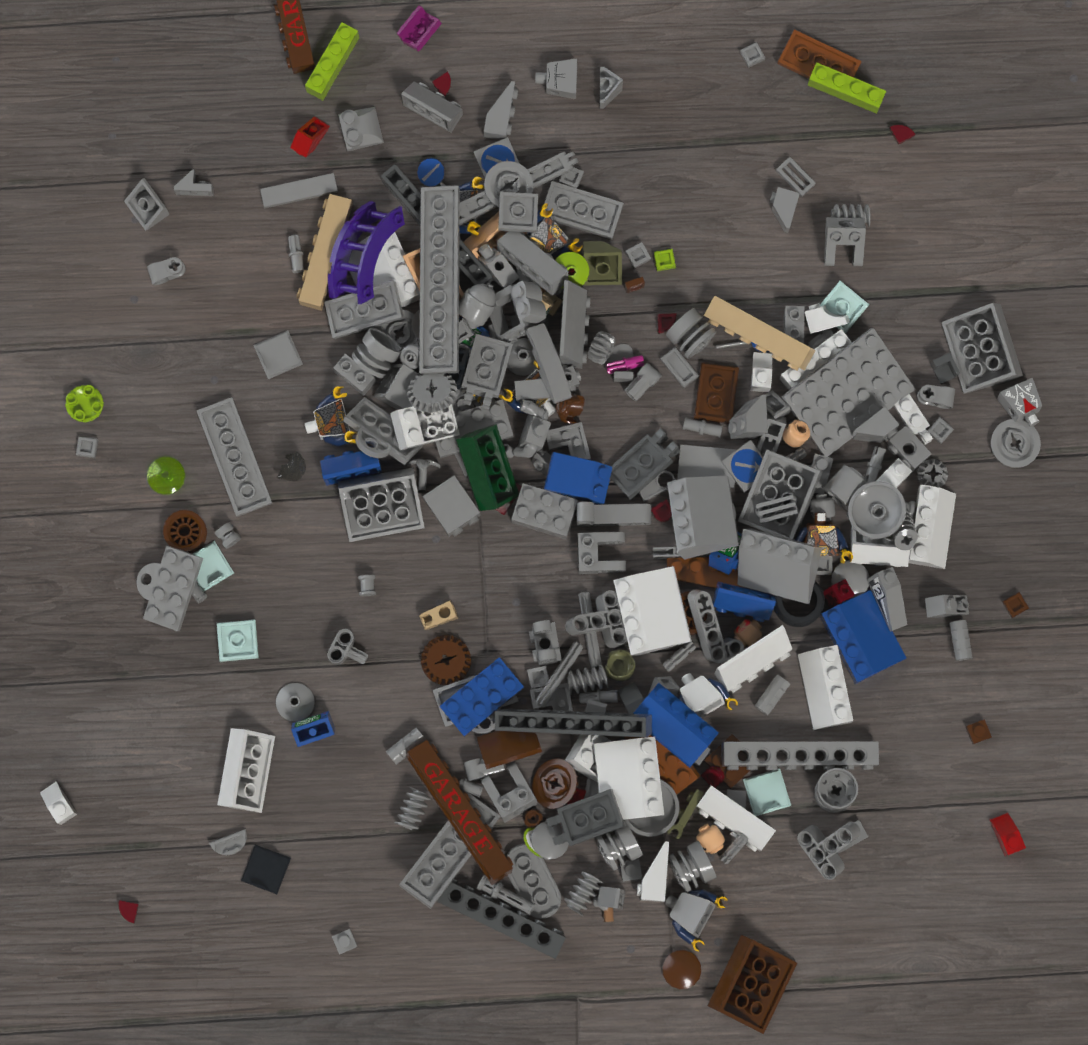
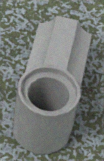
[624,363,662,402]
[464,758,505,782]

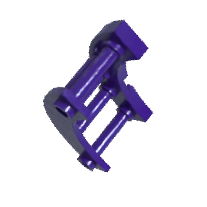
[328,201,405,304]

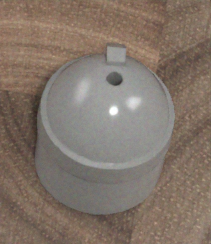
[459,284,496,326]

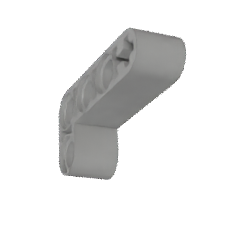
[576,502,652,527]
[688,589,744,663]

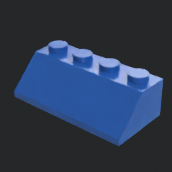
[633,683,719,768]

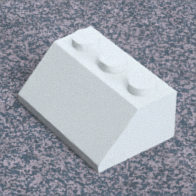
[850,524,911,567]

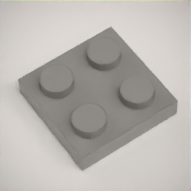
[498,192,538,233]

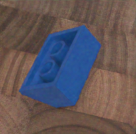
[320,446,382,486]
[712,582,776,622]

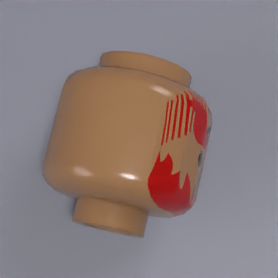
[734,619,762,648]

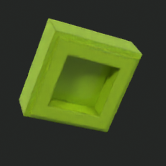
[654,249,676,271]

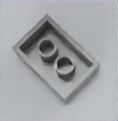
[511,483,578,540]

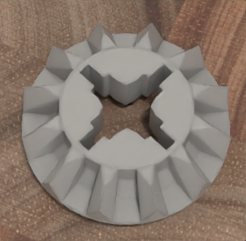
[917,459,948,488]

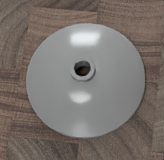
[848,481,906,539]
[625,780,679,837]

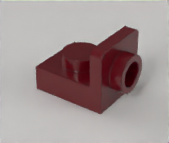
[823,579,855,609]

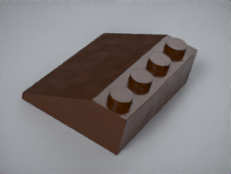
[707,935,797,1034]

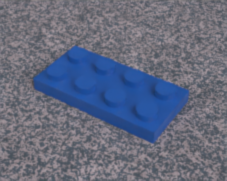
[439,657,524,737]

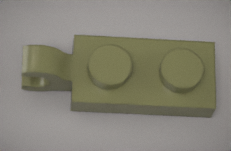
[667,789,703,840]

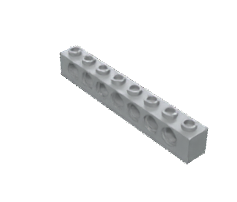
[721,741,879,770]

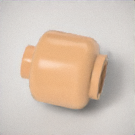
[782,419,810,448]
[696,824,725,854]

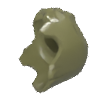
[605,649,635,682]

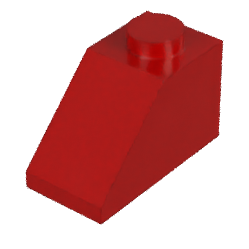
[290,116,330,158]
[990,813,1026,856]

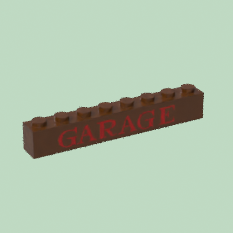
[274,0,315,74]
[406,740,513,885]

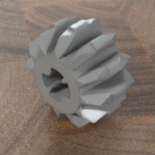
[588,331,615,365]

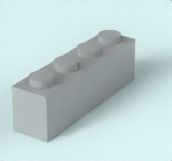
[497,231,568,295]

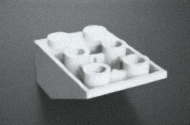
[390,404,460,450]
[565,734,612,782]

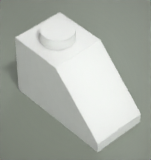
[40,782,77,825]

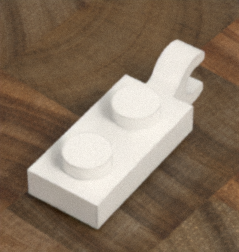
[893,394,933,445]

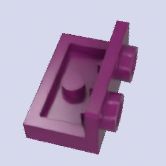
[397,5,442,52]

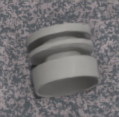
[666,308,717,359]
[352,328,402,378]
[814,768,858,813]
[596,820,643,871]
[668,841,717,892]

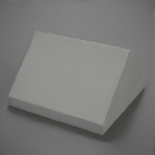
[124,178,170,231]

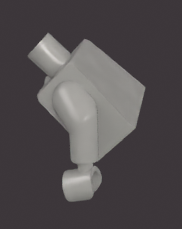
[503,399,551,458]

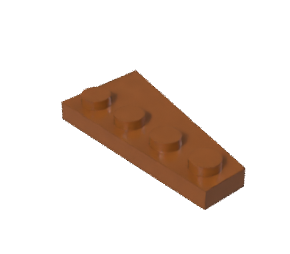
[666,557,745,588]

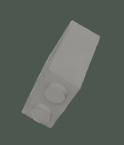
[423,475,481,537]

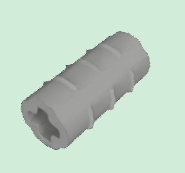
[950,620,973,661]
[755,675,790,716]
[386,728,426,765]

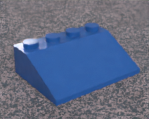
[819,590,907,684]

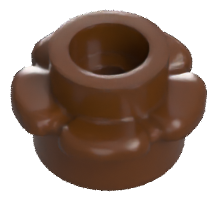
[524,809,543,828]

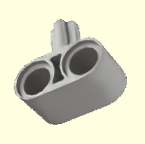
[327,629,368,665]

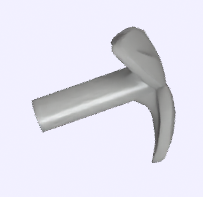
[407,459,440,490]

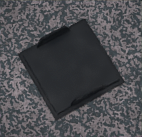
[241,844,291,895]

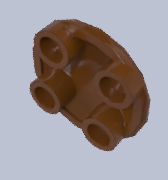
[662,950,701,989]

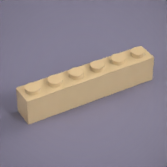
[297,194,353,311]
[704,296,816,371]

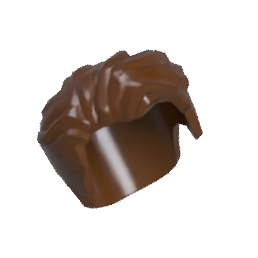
[556,393,585,424]

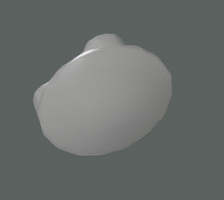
[831,561,869,599]
[530,821,569,860]

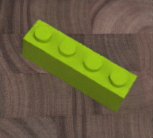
[305,22,359,101]
[808,62,886,114]

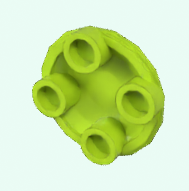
[65,385,104,423]

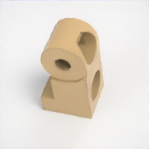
[542,291,563,316]
[419,601,459,630]

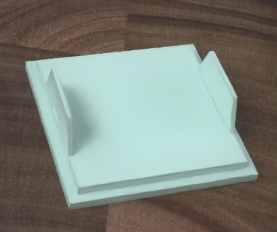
[193,541,234,592]
[743,769,791,816]

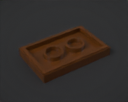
[694,363,739,424]
[476,731,542,770]

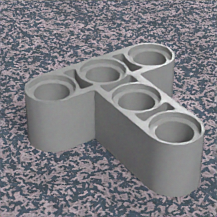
[565,590,627,648]
[797,822,860,880]

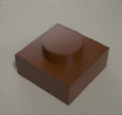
[966,719,992,744]

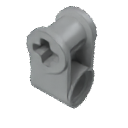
[147,257,186,285]
[917,385,955,409]

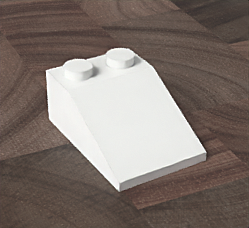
[637,842,669,902]

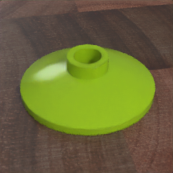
[555,252,589,289]

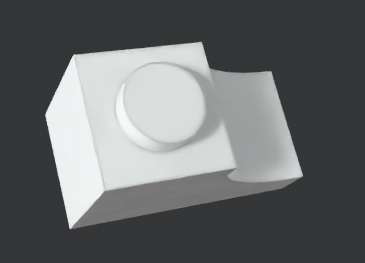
[805,303,850,334]
[750,352,772,392]

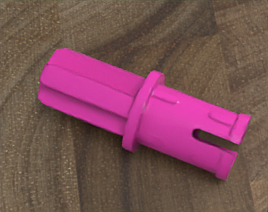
[606,355,644,374]

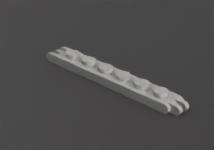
[460,152,579,225]

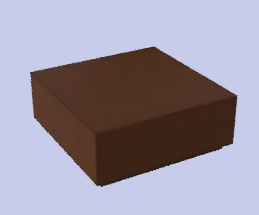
[624,277,645,293]
[1002,592,1029,618]

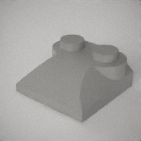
[338,107,384,152]

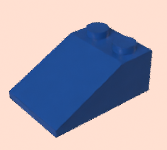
[544,452,613,505]

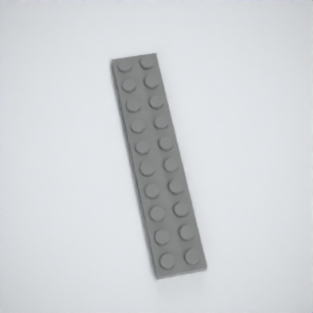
[419,186,460,374]

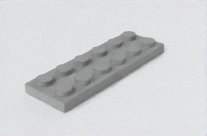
[197,397,273,517]
[399,793,500,909]

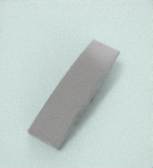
[526,323,572,404]

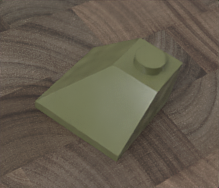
[583,241,622,286]

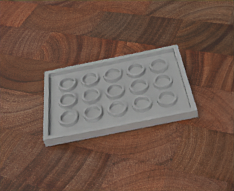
[781,328,915,457]

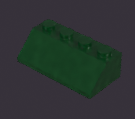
[456,424,519,511]

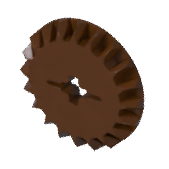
[421,635,471,685]
[532,759,579,810]

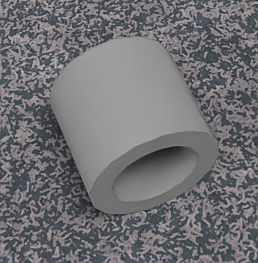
[823,465,867,511]

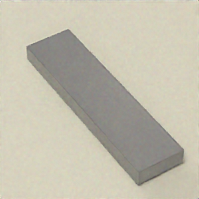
[260,173,338,208]

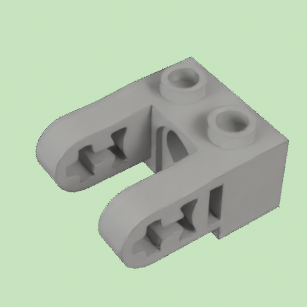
[824,217,866,266]
[578,532,626,574]
[529,620,561,666]
[480,761,538,823]

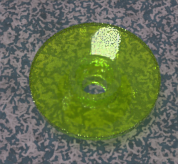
[147,457,185,495]

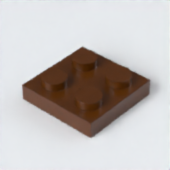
[704,734,750,789]

